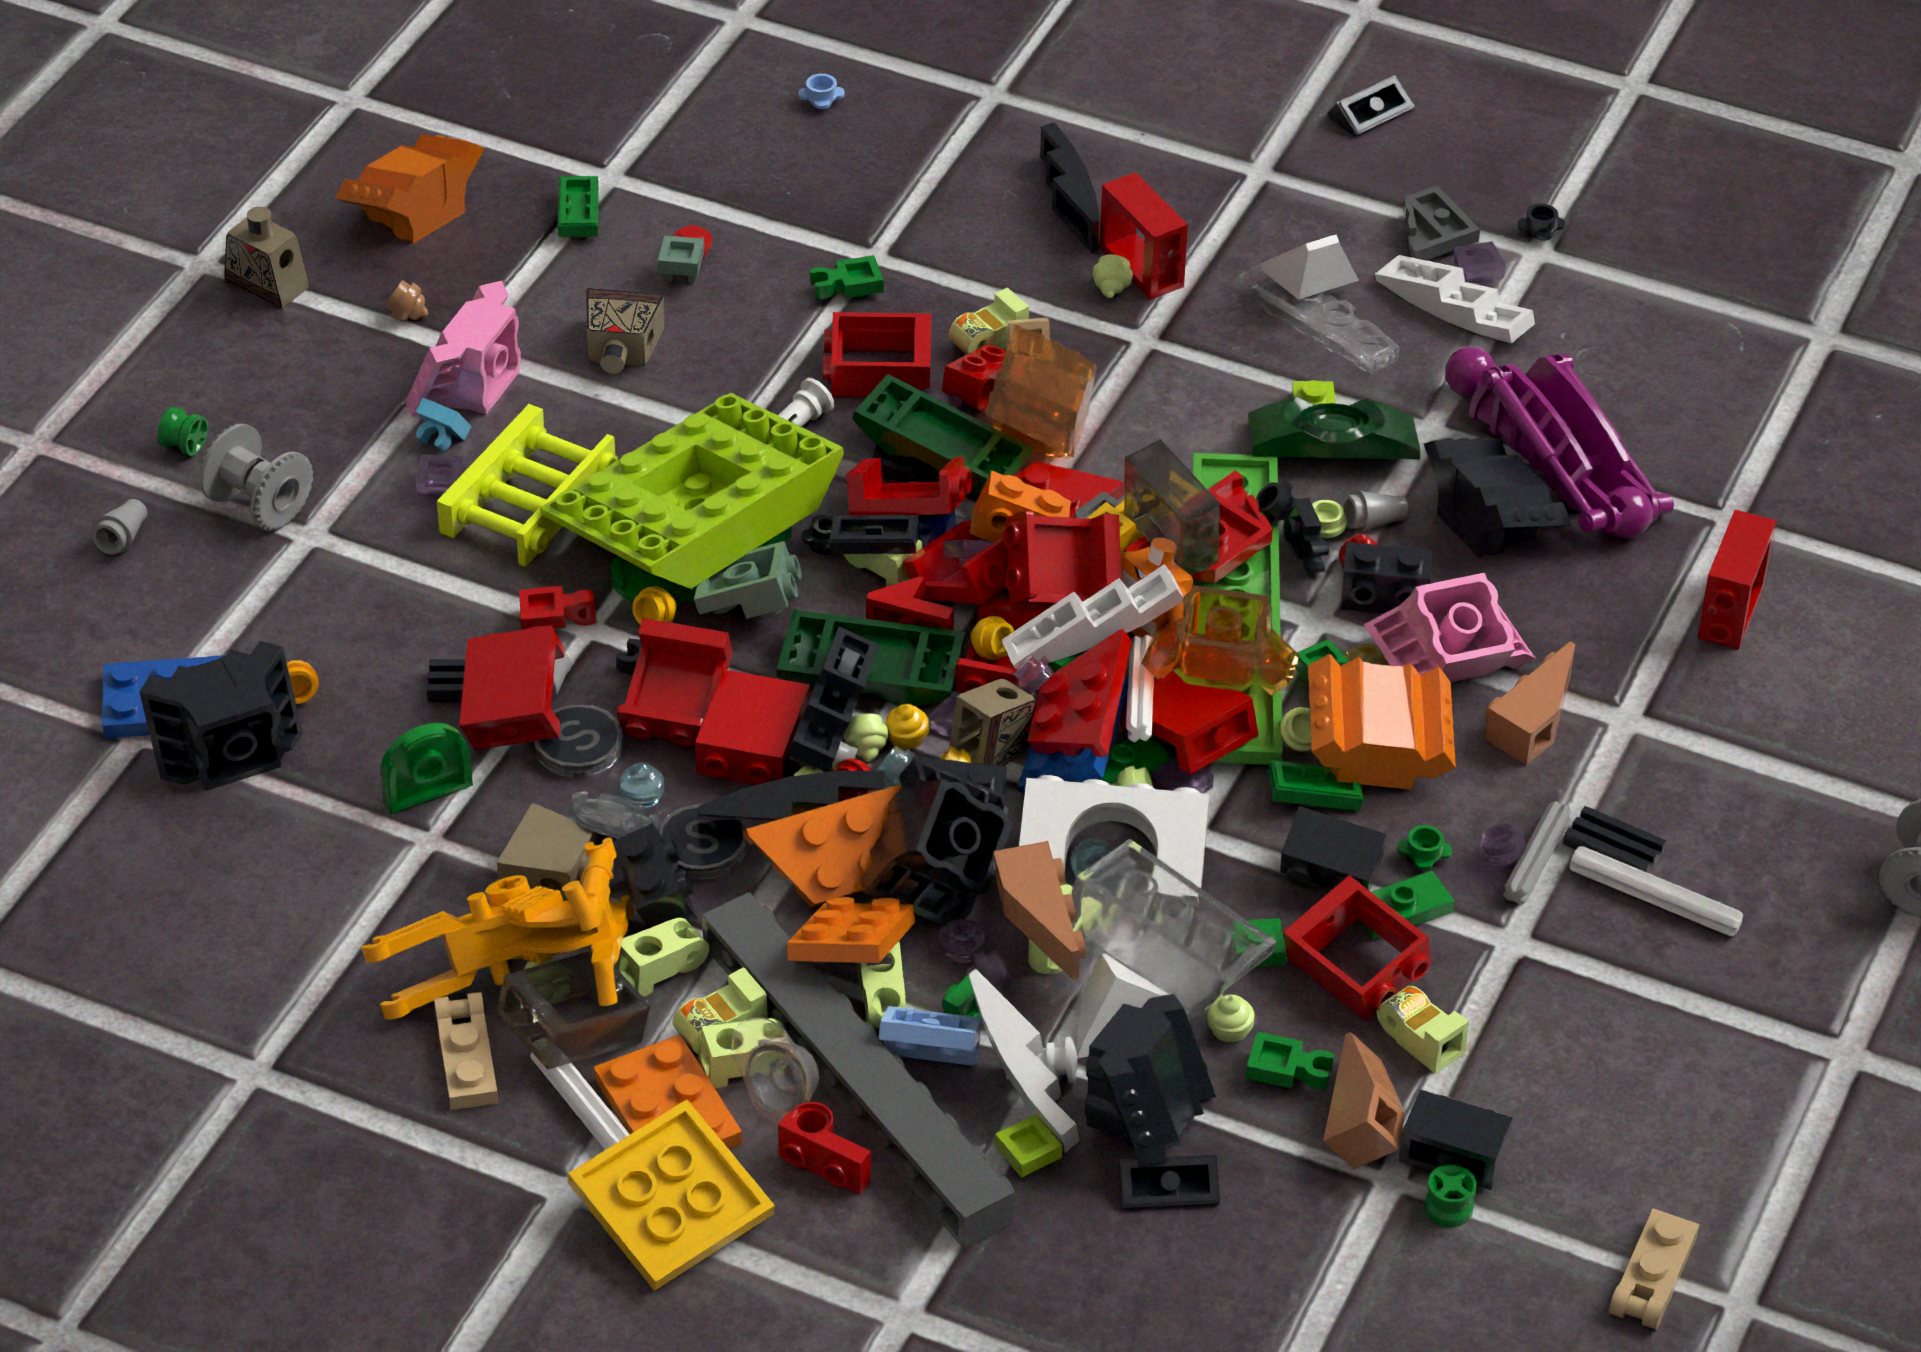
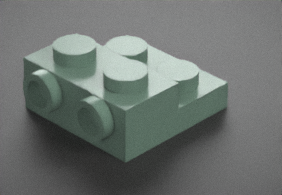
[694,541,802,619]

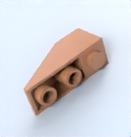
[1484,641,1575,765]
[993,841,1086,980]
[1323,1032,1405,1169]

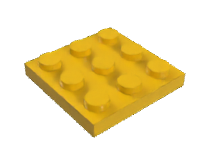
[567,1099,775,1291]

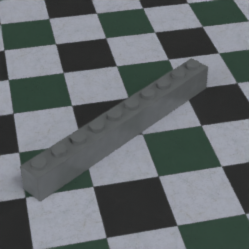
[702,892,1015,1249]

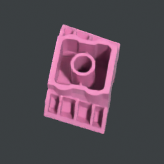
[405,281,521,417]
[1364,573,1535,683]

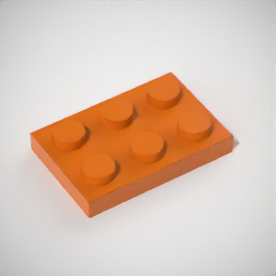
[787,897,915,963]
[594,1034,742,1149]

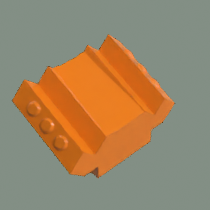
[334,134,485,243]
[1308,654,1456,790]

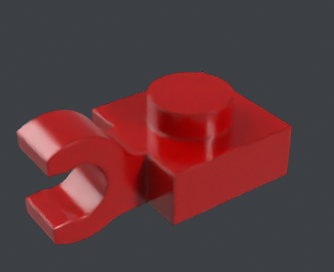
[519,586,597,630]

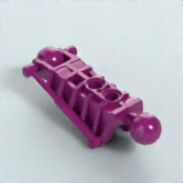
[1445,346,1674,539]

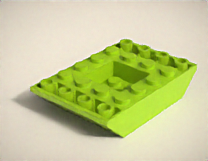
[540,392,844,589]

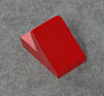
[866,576,954,630]

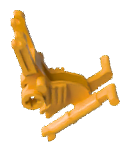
[361,838,635,1020]

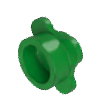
[1397,825,1452,870]

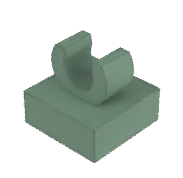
[658,235,704,284]

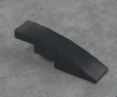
[1040,122,1100,253]
[787,627,879,772]
[697,771,885,821]

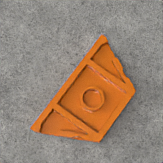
[743,784,901,908]

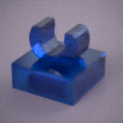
[918,509,957,548]

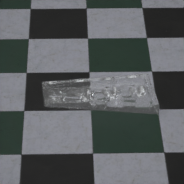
[1249,277,1400,374]

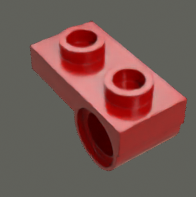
[942,345,1019,411]
[778,1102,871,1195]

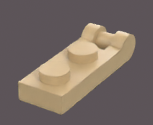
[434,992,498,1110]
[1609,1208,1700,1330]

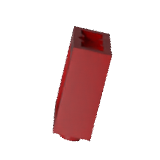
[1099,172,1188,300]
[823,312,931,397]
[1697,509,1777,649]
[1283,875,1432,1021]

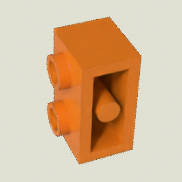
[969,471,1071,543]

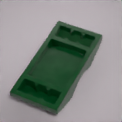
[852,374,1034,493]
[1248,397,1421,460]
[776,610,965,707]

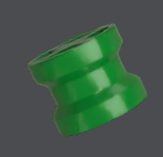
[157,406,208,456]
[1425,1164,1477,1227]

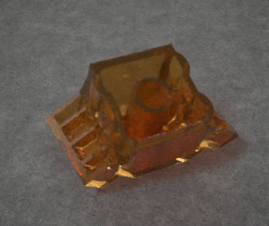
[986,324,1097,458]
[1141,585,1300,695]

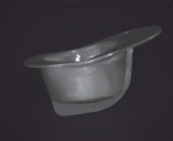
[732,1017,819,1126]

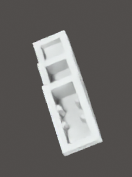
[1375,255,1535,343]
[1002,564,1185,670]
[969,969,1080,1153]

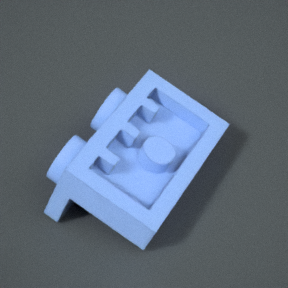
[879,1006,982,1066]

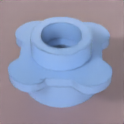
[798,73,845,109]

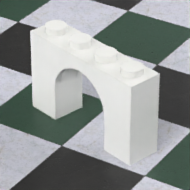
[1019,775,1209,913]

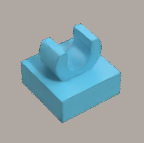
[415,397,472,452]

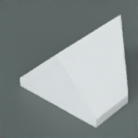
[1260,234,1359,300]
[1076,954,1169,1059]

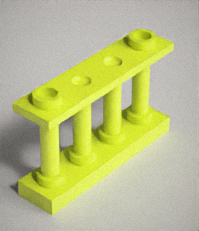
[437,404,618,567]

